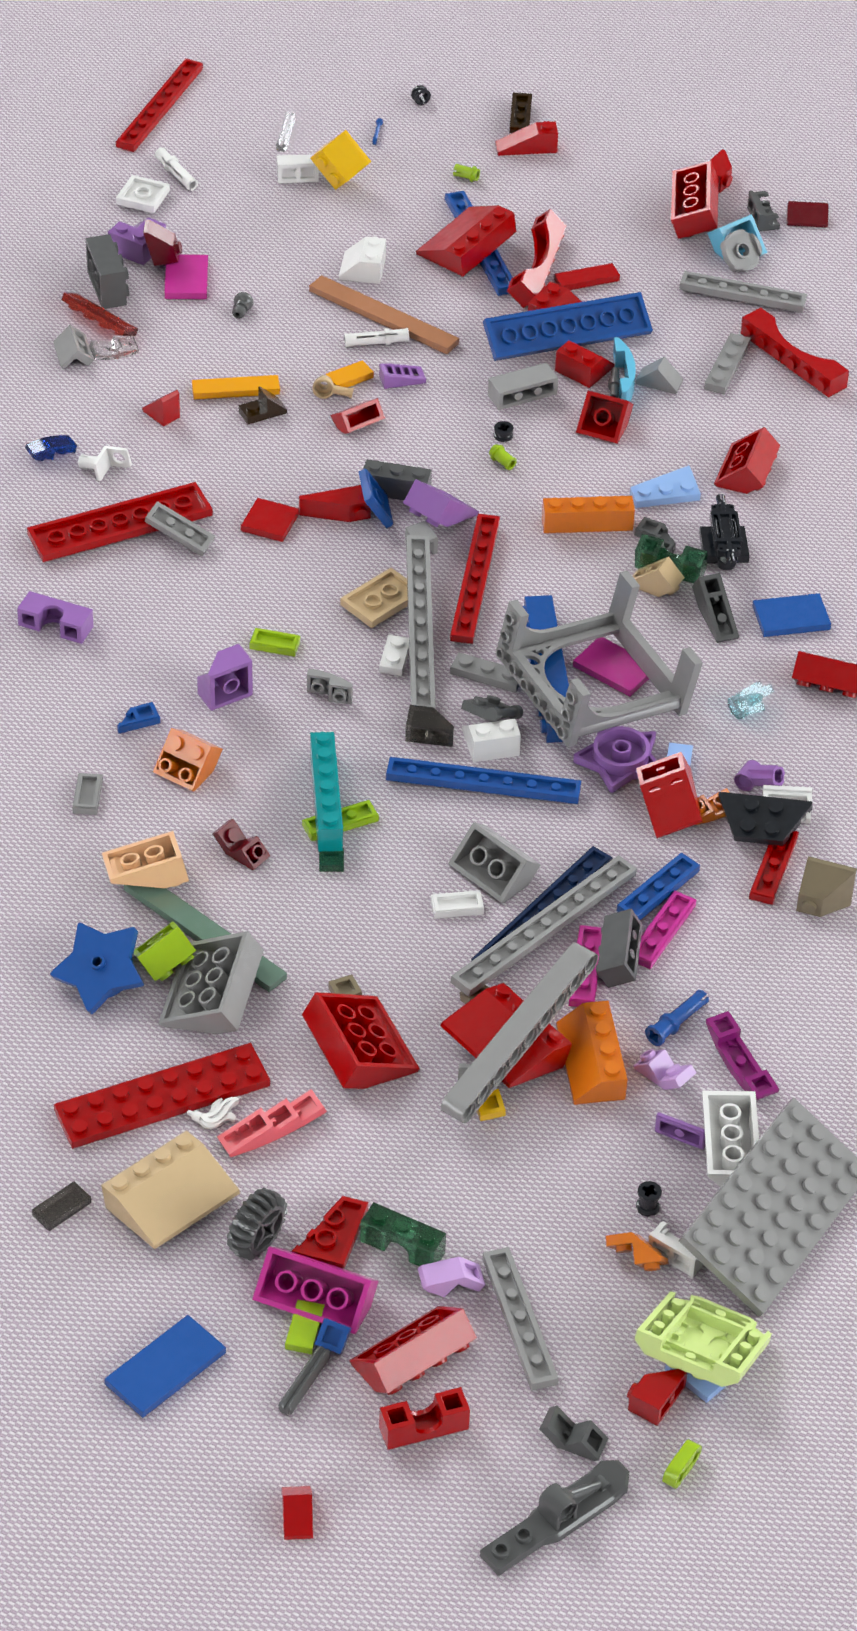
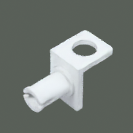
[78,446,132,481]

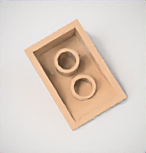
[102,831,189,888]

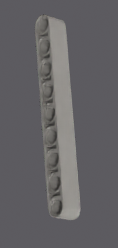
[441,942,598,1123]

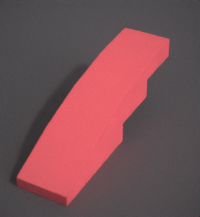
[217,1089,327,1157]

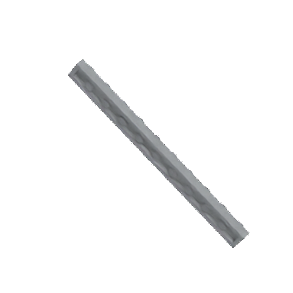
[406,535,436,716]
[450,855,637,997]

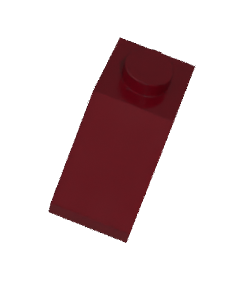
[143,220,182,266]

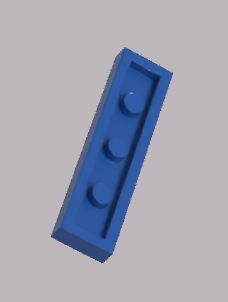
[617,852,700,920]

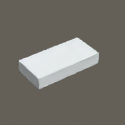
[431,890,484,919]

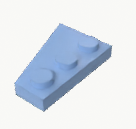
[630,465,701,508]

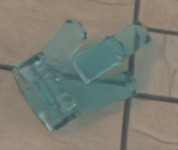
[728,681,774,719]

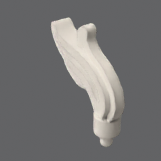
[187,1097,239,1129]

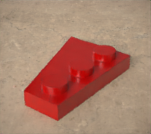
[291,1196,368,1269]

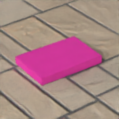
[165,254,208,299]
[573,637,649,697]

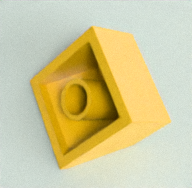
[310,130,371,190]

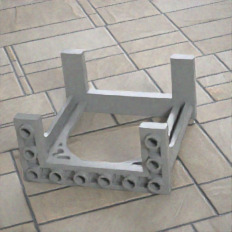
[495,571,703,748]

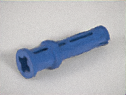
[645,989,709,1046]

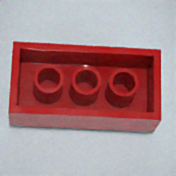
[671,160,719,239]

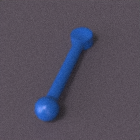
[372,118,383,145]

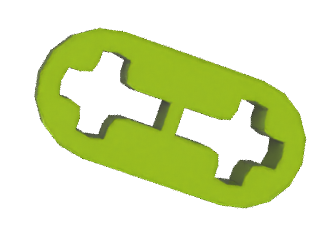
[662,1439,702,1489]

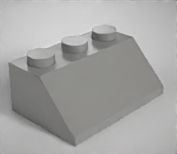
[448,822,541,903]

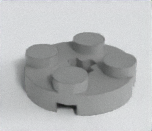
[720,229,762,272]

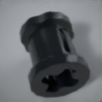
[636,1181,662,1217]

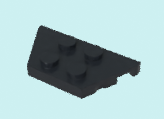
[718,792,813,846]

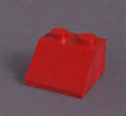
[555,341,615,388]
[576,390,634,444]

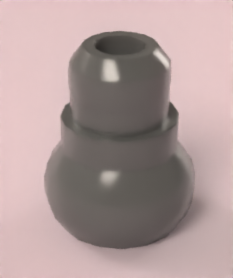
[232,292,253,318]

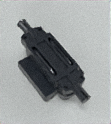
[699,494,750,570]

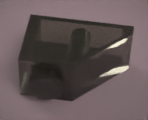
[405,705,454,747]

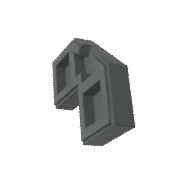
[634,517,676,561]

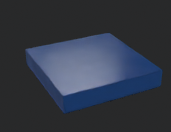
[358,468,393,529]

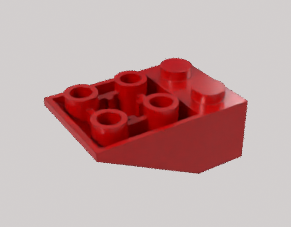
[636,752,703,838]

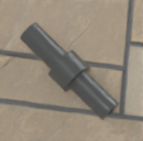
[608,367,620,398]

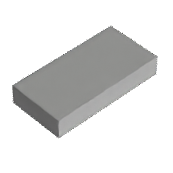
[72,773,103,815]

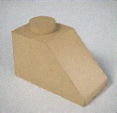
[633,556,685,597]

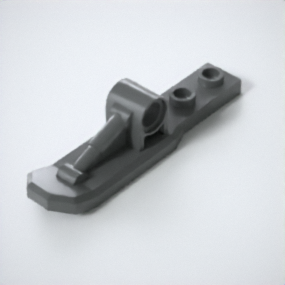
[480,1460,630,1576]

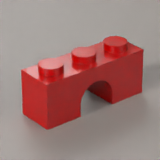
[379,1387,470,1450]

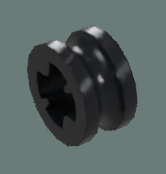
[411,85,431,105]
[494,421,514,442]

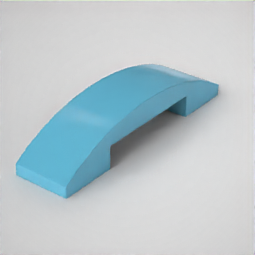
[613,337,636,401]

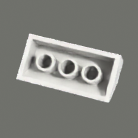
[702,1091,759,1187]

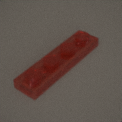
[61,292,138,338]

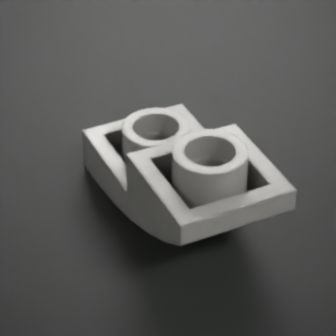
[307,668,353,705]

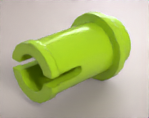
[453,163,480,182]
[489,444,517,470]

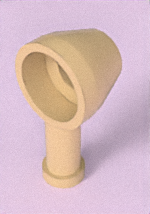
[312,375,354,399]

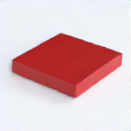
[241,498,299,542]

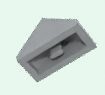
[635,356,683,394]

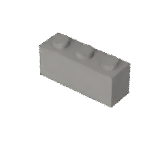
[488,362,558,410]

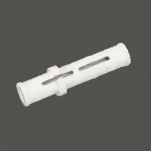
[155,147,198,191]
[344,328,409,347]

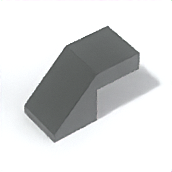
[539,1405,609,1461]

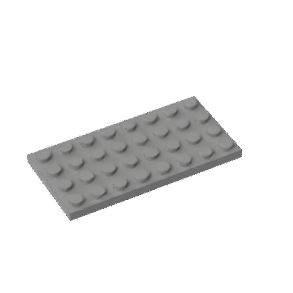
[679,1098,857,1317]

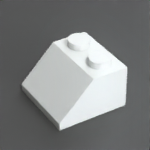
[339,237,386,284]
[462,719,521,762]

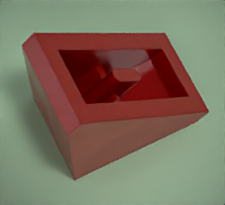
[142,390,180,427]
[282,1486,313,1540]

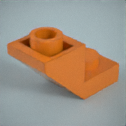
[605,1232,669,1271]

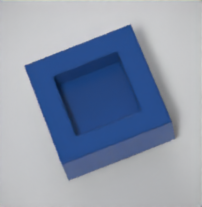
[315,1318,352,1354]

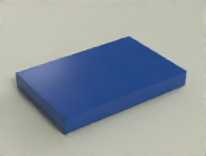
[752,593,831,637]

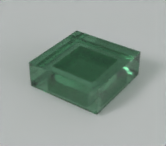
[319,848,344,872]

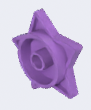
[573,726,656,793]

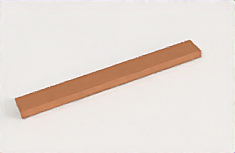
[309,275,459,354]

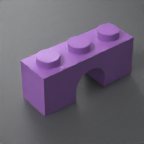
[17,591,94,644]

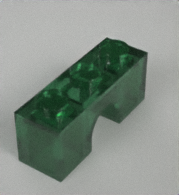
[635,534,707,584]
[360,1202,446,1267]

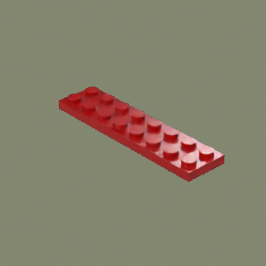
[27,482,213,562]
[54,1042,270,1149]

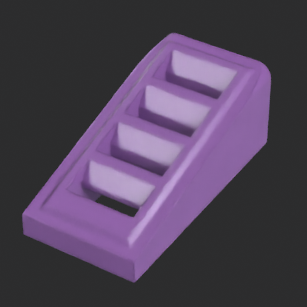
[379,363,426,389]

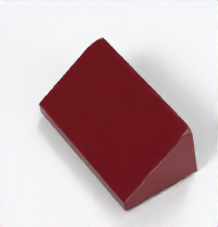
[786,201,829,228]

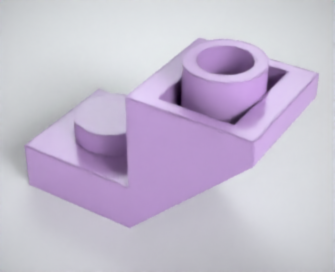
[633,1049,696,1090]
[418,1257,485,1297]

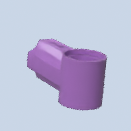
[734,760,785,791]

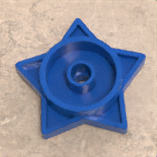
[50,922,144,1014]

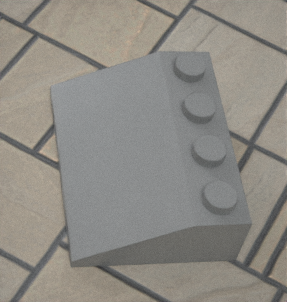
[159,931,264,1034]

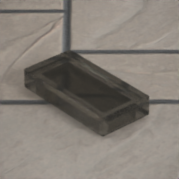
[32,1181,92,1231]

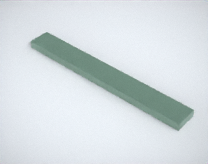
[124,885,287,993]

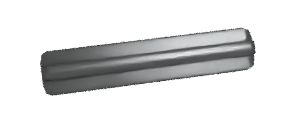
[278,1346,330,1415]

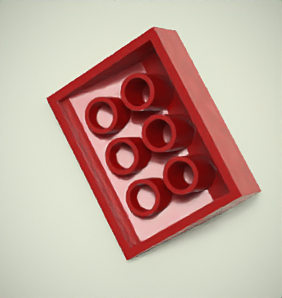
[416,205,517,277]
[440,983,572,1088]
[302,992,420,1089]

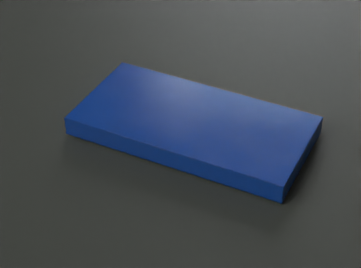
[104,1315,226,1418]

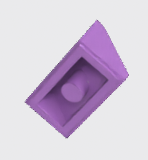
[655,1112,705,1150]

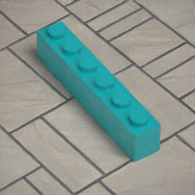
[310,732,343,852]

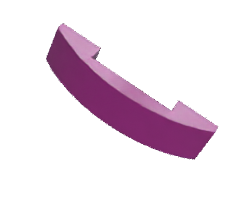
[706,1011,779,1100]

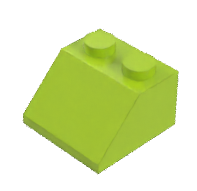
[134,921,196,982]

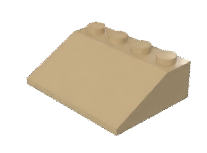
[101,1130,240,1249]

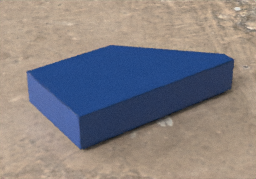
[117,702,161,734]

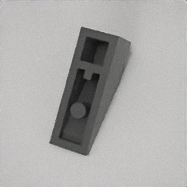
[692,573,739,643]

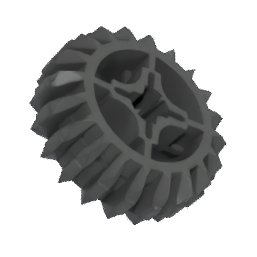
[227,1187,287,1261]

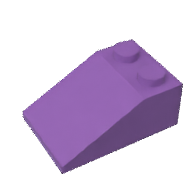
[403,479,480,527]

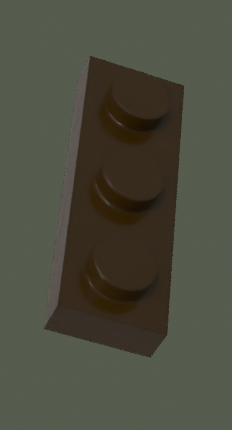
[509,92,532,134]

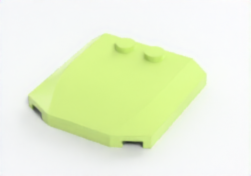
[635,1292,772,1387]

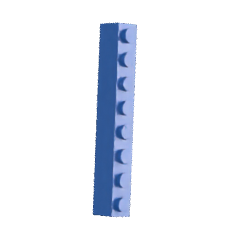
[522,595,569,743]

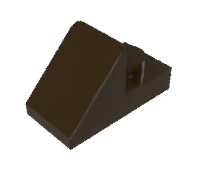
[239,387,287,425]

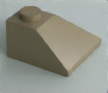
[796,856,857,917]

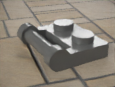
[461,695,523,722]

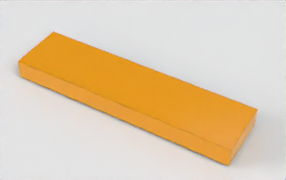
[192,375,280,400]

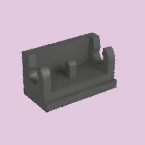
[747,190,780,232]

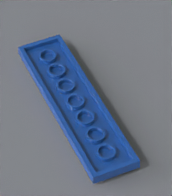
[483,292,653,361]

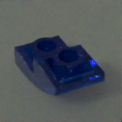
[25,435,77,461]

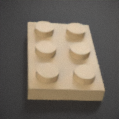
[340,567,408,628]

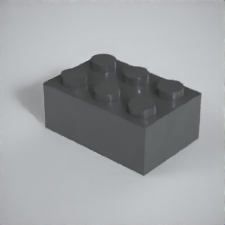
[85,234,130,309]

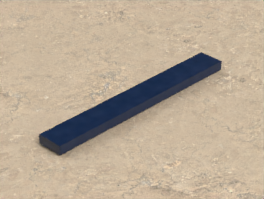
[471,846,613,961]

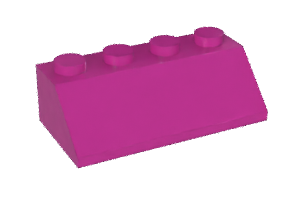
[252,1246,379,1334]

